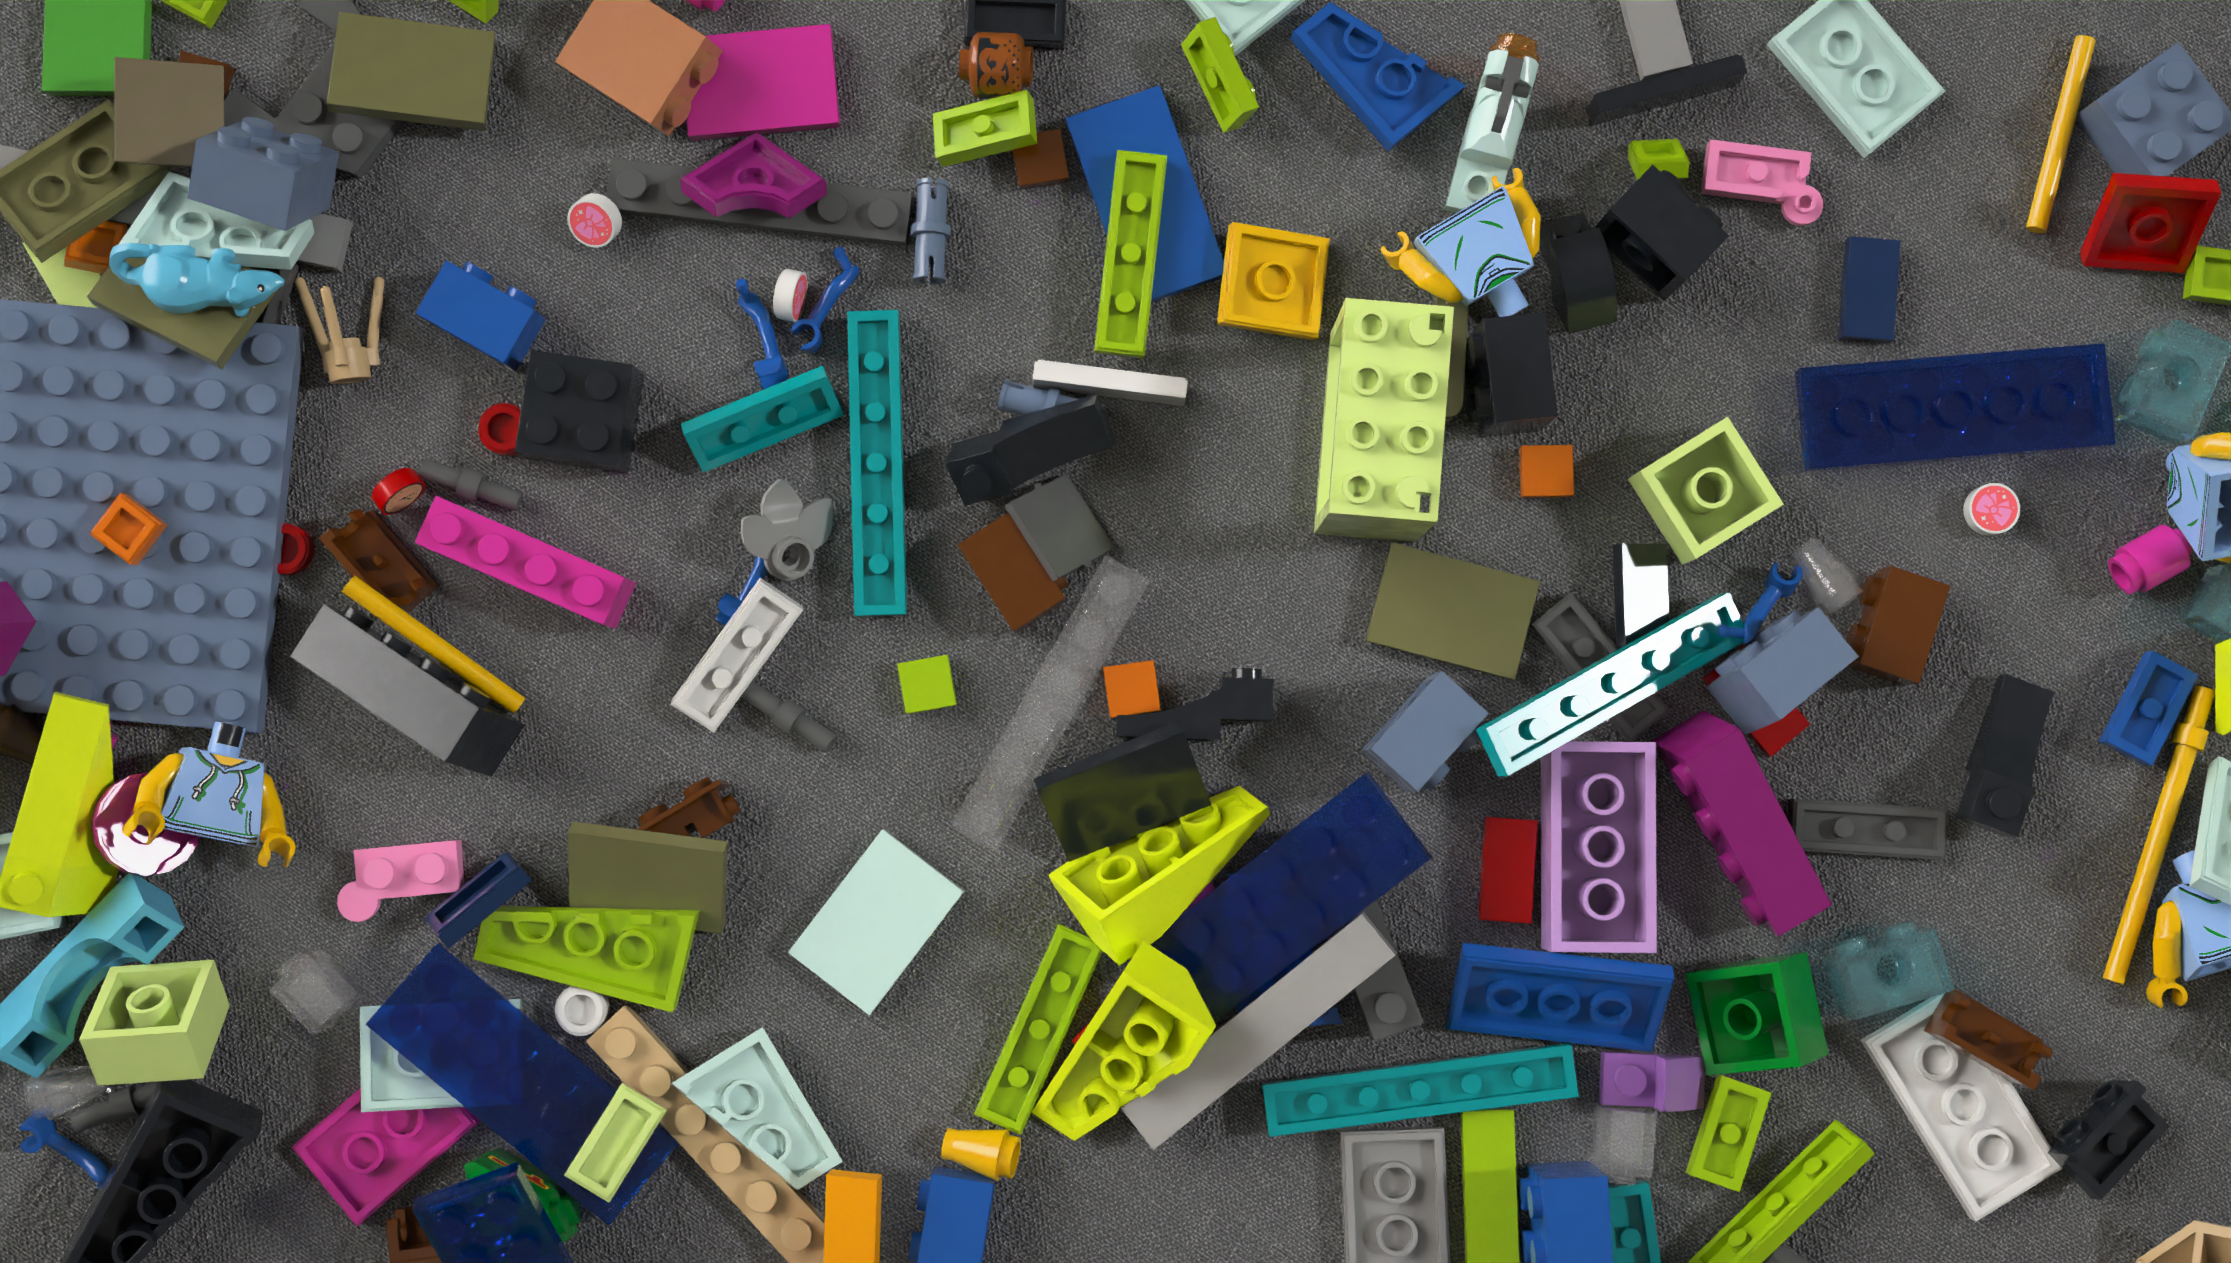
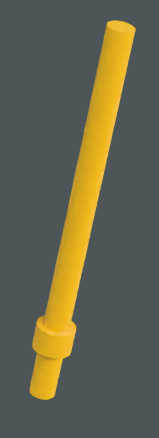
[2102,685,2215,985]

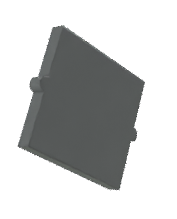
[1005,473,1115,582]

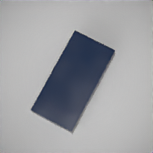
[1838,236,1901,344]
[425,852,532,949]

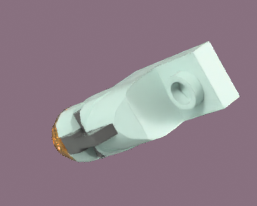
[1444,33,1540,213]

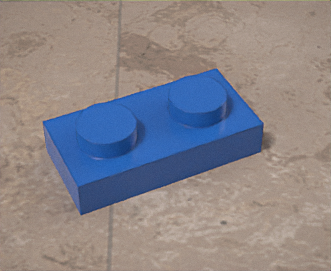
[2098,651,2199,766]

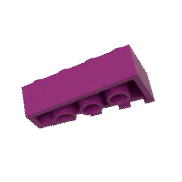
[1651,710,1832,937]

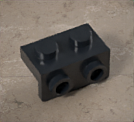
[2048,1080,2170,1200]

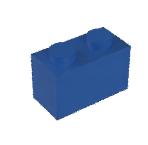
[415,260,546,371]
[908,1166,996,1263]

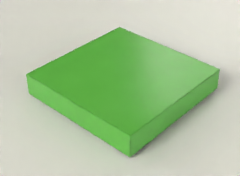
[42,0,152,96]

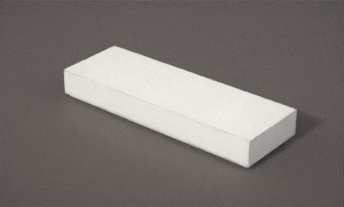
[1033,360,1188,406]
[671,578,803,733]

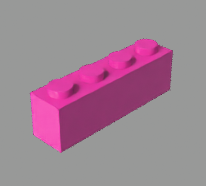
[414,496,636,629]

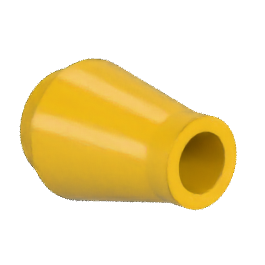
[941,1128,1021,1181]

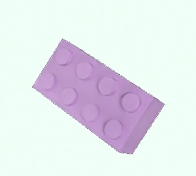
[1541,741,1657,953]

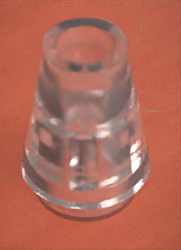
[1790,537,1864,615]
[25,1065,112,1121]

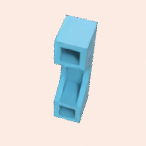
[0,873,184,1079]

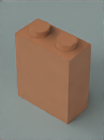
[555,0,723,136]

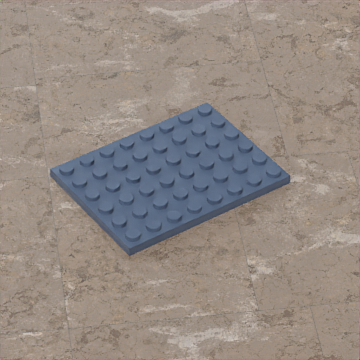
[0,299,305,733]

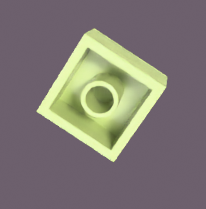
[1628,417,1784,565]
[79,960,230,1086]

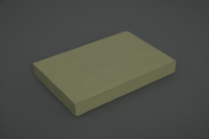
[326,12,496,131]
[0,100,169,263]
[87,258,278,370]
[1365,542,1540,681]
[568,821,728,934]

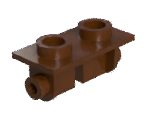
[636,777,742,838]

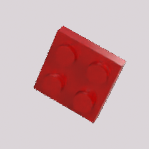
[2079,173,2222,273]

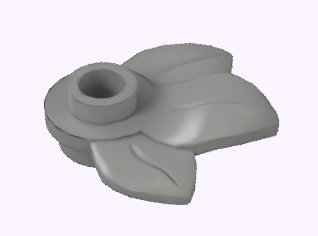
[741,479,833,581]

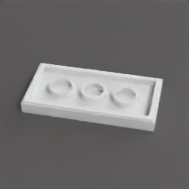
[1860,987,2063,1222]

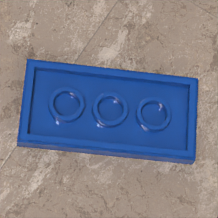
[1065,85,1224,303]
[1446,943,1674,1052]

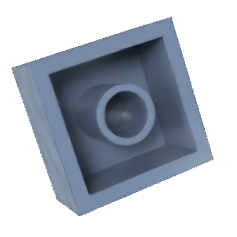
[2076,42,2231,176]
[187,117,339,231]
[1706,607,1859,735]
[1361,671,1489,792]

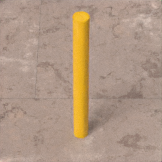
[2026,35,2096,234]
[341,575,525,714]

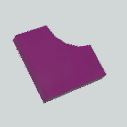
[680,132,827,219]

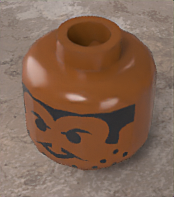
[959,32,1033,99]

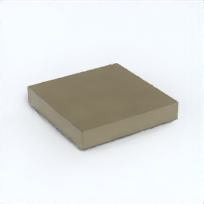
[114,57,224,168]

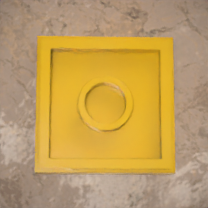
[1217,222,1330,340]

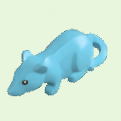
[109,243,284,317]

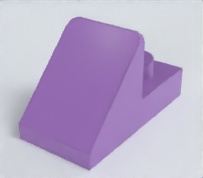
[1599,1050,1705,1112]

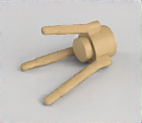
[295,277,384,384]

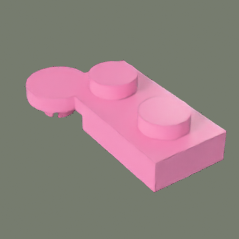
[1700,139,1823,226]
[337,840,465,922]

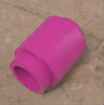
[2107,524,2193,594]

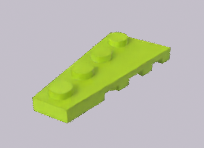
[473,906,700,1013]

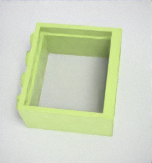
[1314,298,1454,542]

